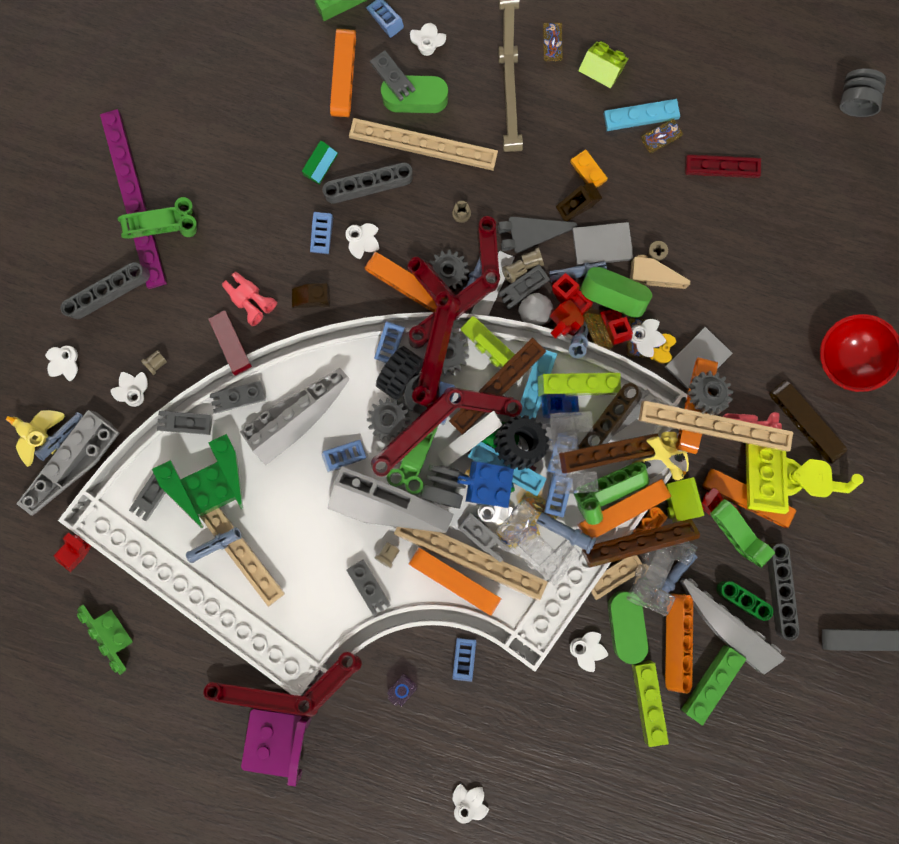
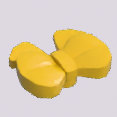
[650,334,676,363]

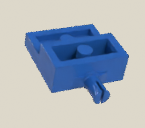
[457,462,514,508]

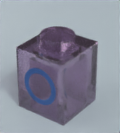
[387,673,418,707]

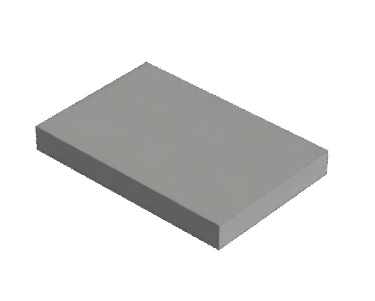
[572,222,633,266]
[665,327,733,390]

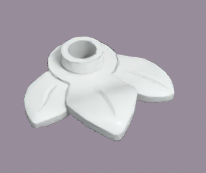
[410,23,446,56]
[346,223,379,259]
[631,319,666,357]
[45,346,78,381]
[110,372,148,407]
[478,504,517,534]
[570,632,608,672]
[452,784,489,824]

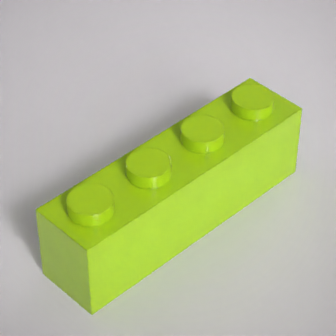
[537,373,621,396]
[631,660,669,747]

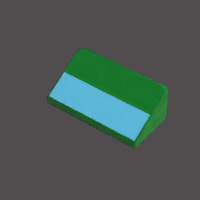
[302,141,338,185]

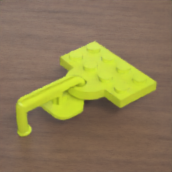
[746,443,864,514]

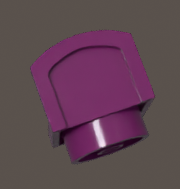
[241,708,311,787]

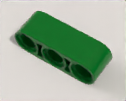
[717,581,773,621]

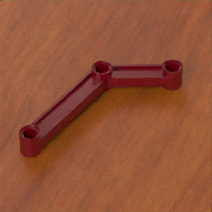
[408,216,500,349]
[408,257,461,408]
[371,387,522,477]
[203,652,362,717]

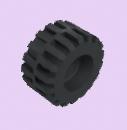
[376,346,424,400]
[494,415,549,470]

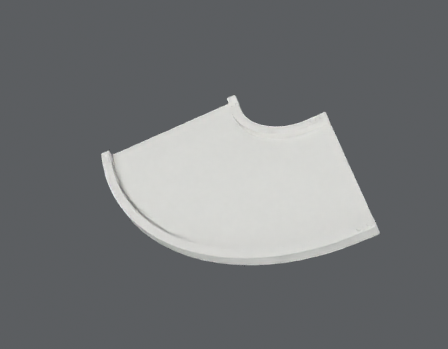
[58,312,714,707]

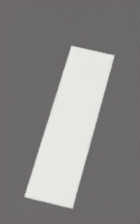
[471,251,515,316]
[438,411,502,467]

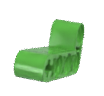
[574,462,650,525]
[710,499,775,568]

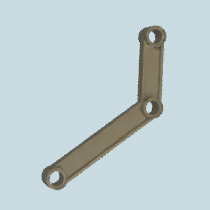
[498,0,523,152]

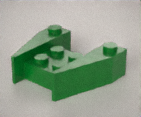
[152,434,243,528]

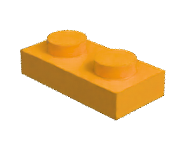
[570,149,608,188]

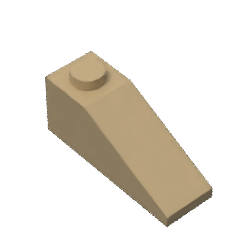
[630,255,690,289]

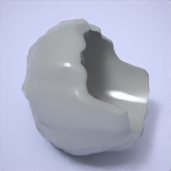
[518,293,554,326]

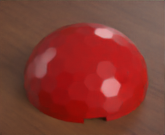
[820,314,899,392]

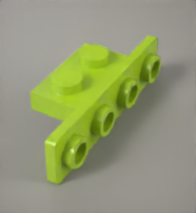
[461,316,515,368]

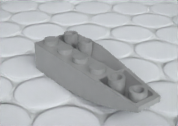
[240,368,349,465]
[17,410,119,516]
[328,466,454,533]
[679,578,785,674]

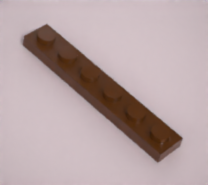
[449,337,547,435]
[559,433,659,473]
[582,519,700,568]

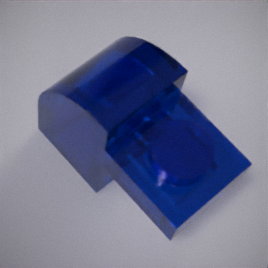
[541,394,579,418]

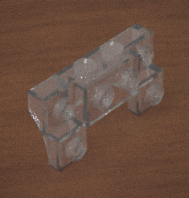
[549,411,599,495]
[497,499,581,586]
[626,542,697,616]

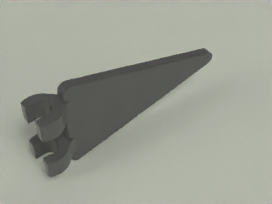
[497,217,577,253]

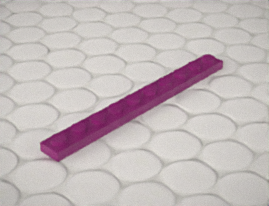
[100,109,167,289]

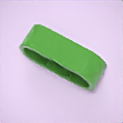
[381,76,448,113]
[581,267,652,317]
[608,591,648,664]

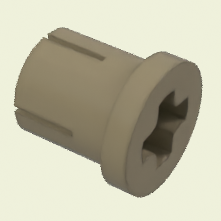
[452,201,471,223]
[648,241,668,262]
[521,247,544,269]
[502,260,527,284]
[141,351,167,376]
[374,542,400,569]

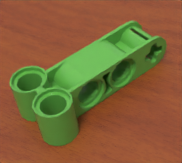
[118,197,197,239]
[387,425,439,495]

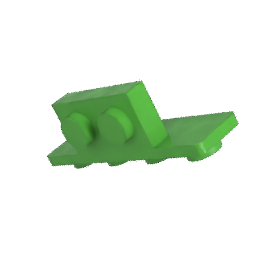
[77,605,133,675]

